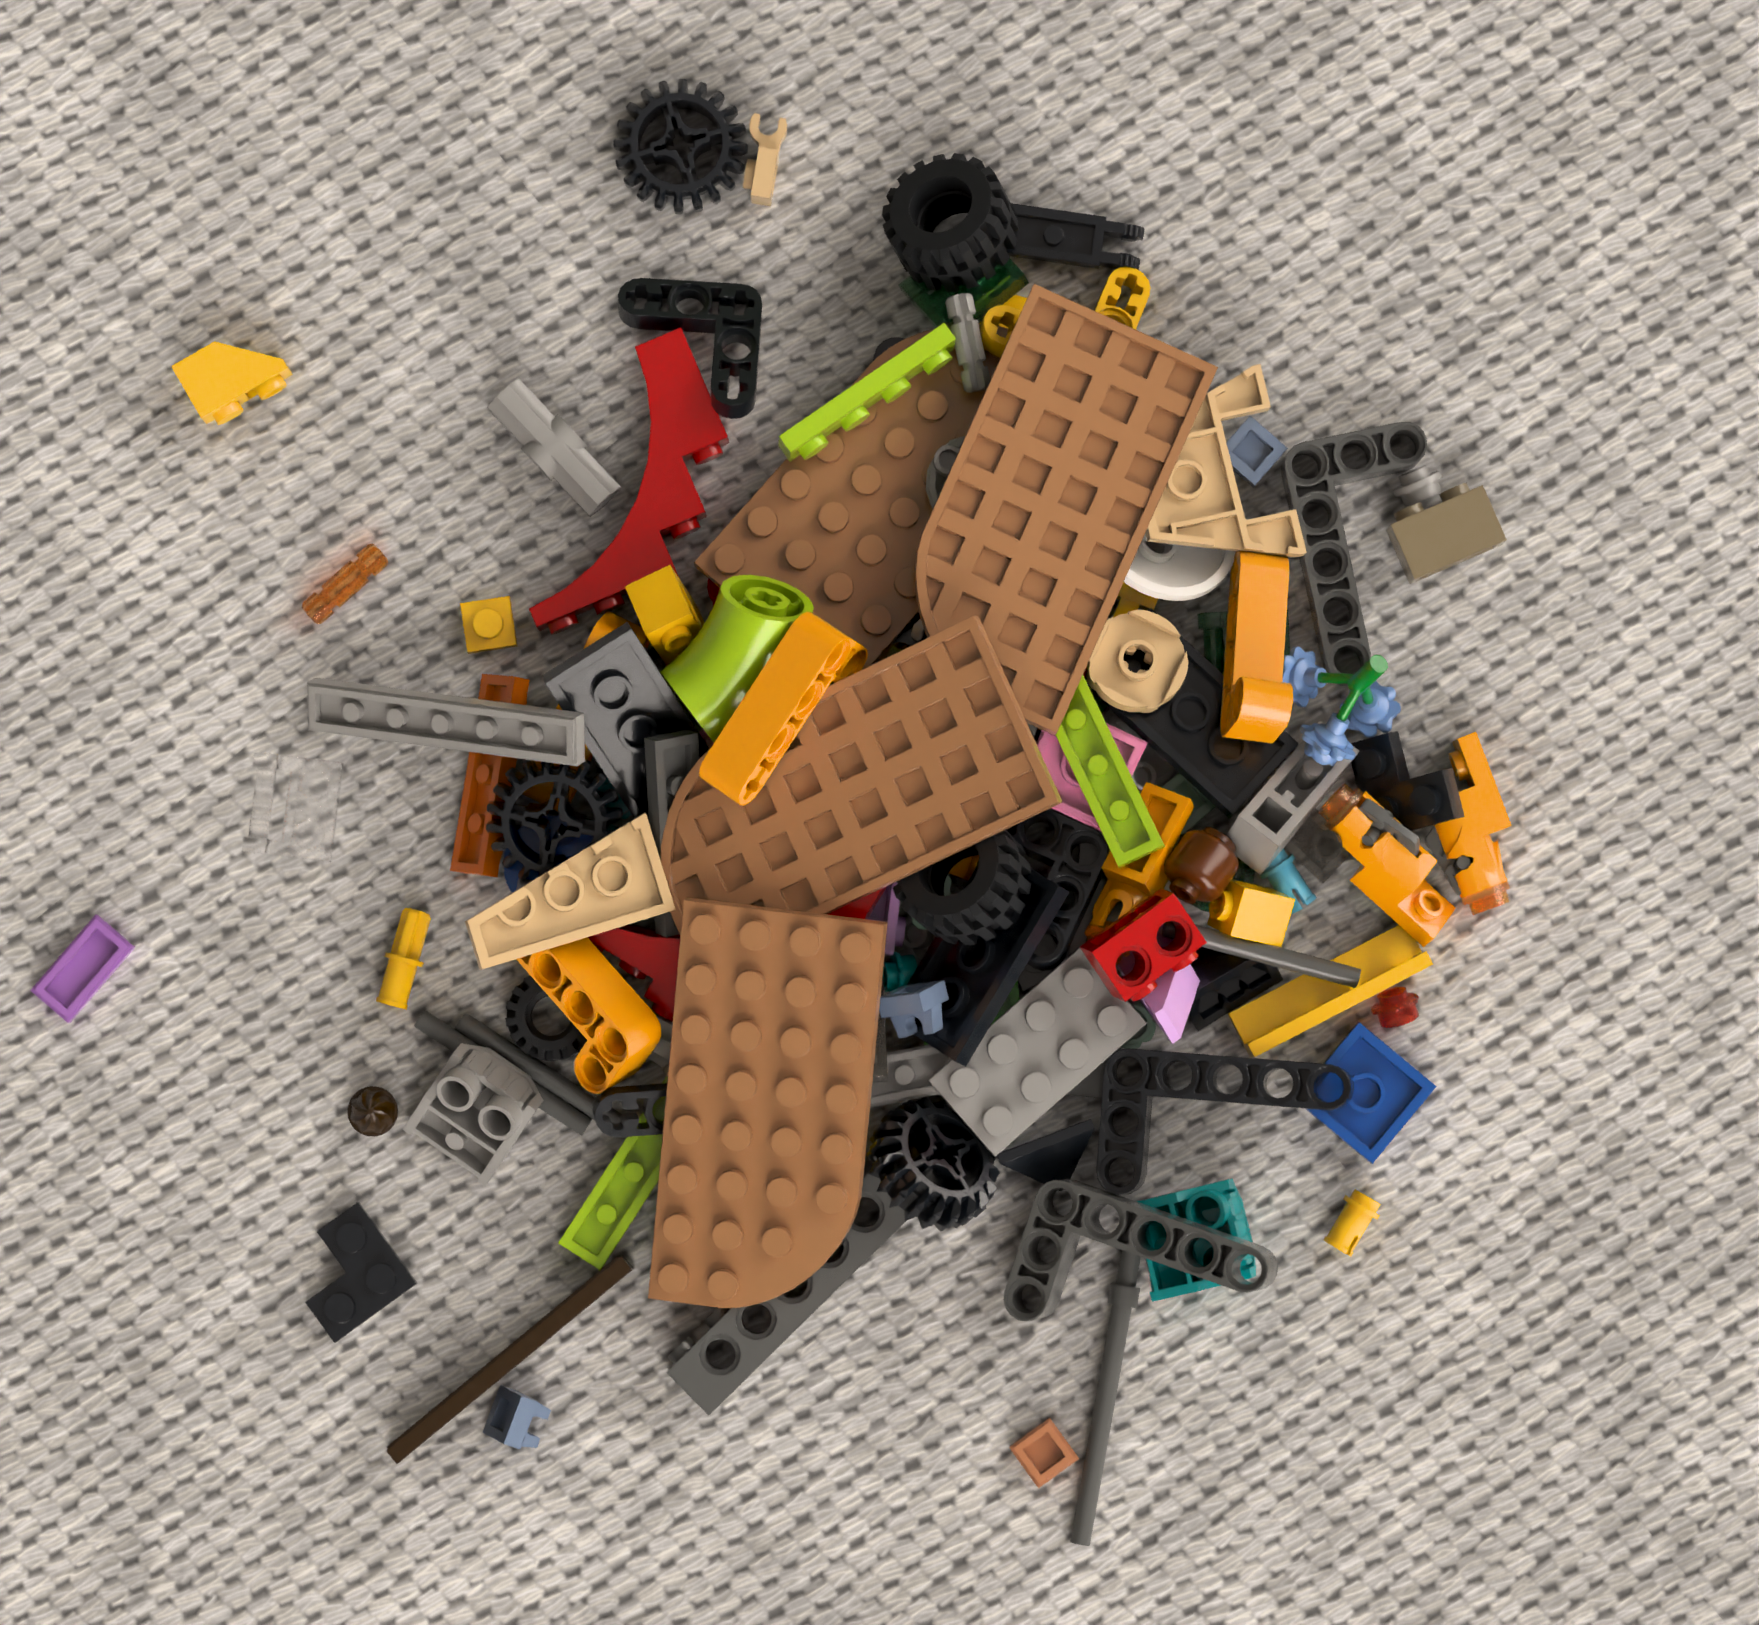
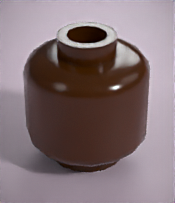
[1164,827,1239,904]

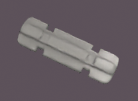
[945,293,990,393]

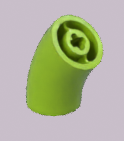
[660,575,814,742]

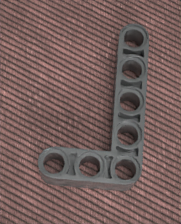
[1281,422,1427,686]
[1003,1179,1278,1321]

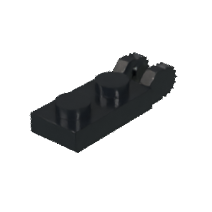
[1007,203,1145,270]

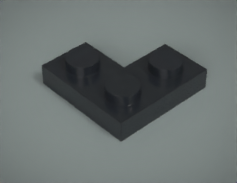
[1351,731,1465,831]
[305,1202,417,1343]

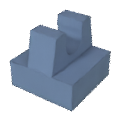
[1226,415,1288,488]
[879,980,949,1038]
[483,1385,551,1449]

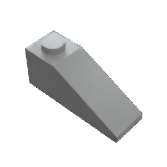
[1226,721,1359,875]

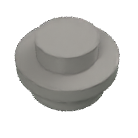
[1393,465,1442,507]

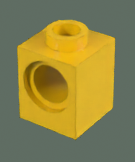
[1207,879,1295,947]

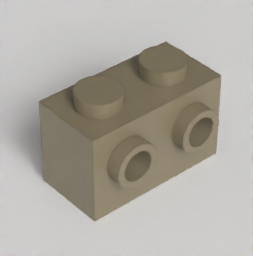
[1386,482,1507,584]

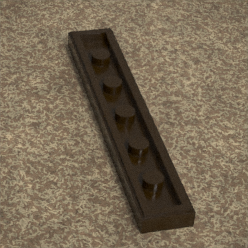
[386,1255,634,1464]

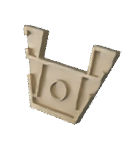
[1145,364,1307,558]

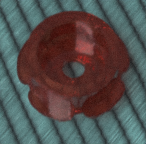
[1371,986,1419,1028]

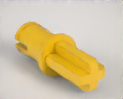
[376,908,431,1010]

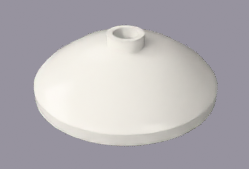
[1124,534,1236,601]

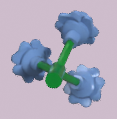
[1283,646,1401,766]

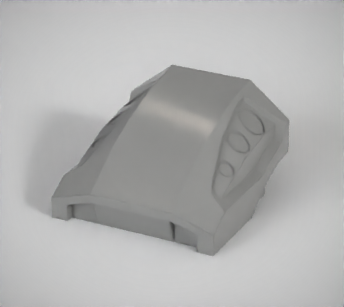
[403,1043,544,1186]

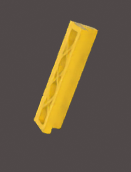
[1228,925,1433,1058]

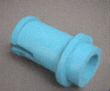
[1259,848,1317,915]

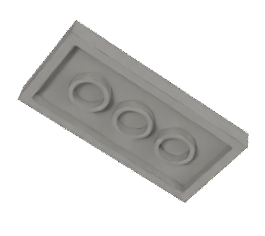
[928,947,1147,1157]

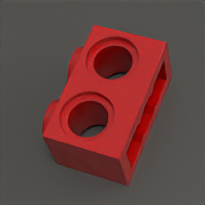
[1080,888,1207,1002]

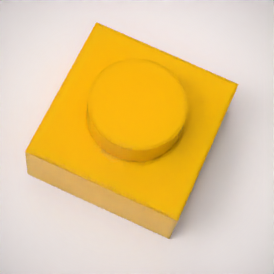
[460,596,518,654]

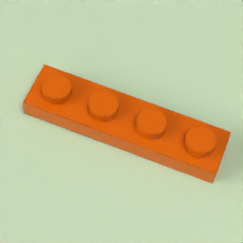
[450,674,530,877]

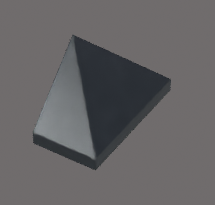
[1189,947,1283,1031]
[997,1119,1095,1191]

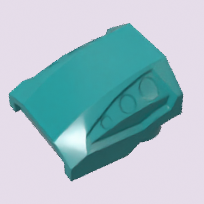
[1136,1178,1256,1302]

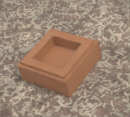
[1009,1417,1079,1488]

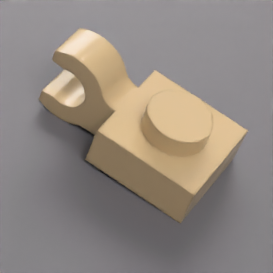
[743,113,787,206]

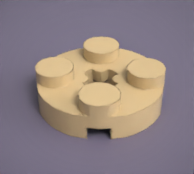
[1086,610,1188,713]

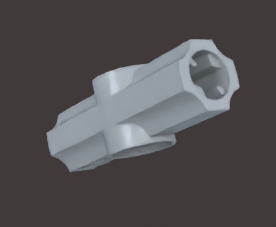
[487,378,621,517]

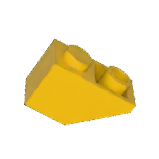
[171,341,293,425]

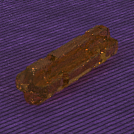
[302,543,388,624]

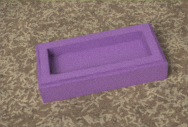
[30,914,135,1023]

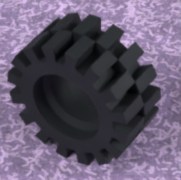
[505,975,587,1061]

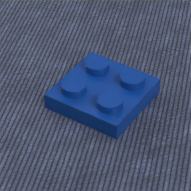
[1306,1022,1437,1164]

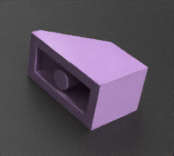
[1116,925,1200,1044]

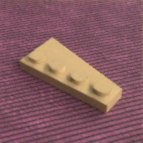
[465,813,676,970]

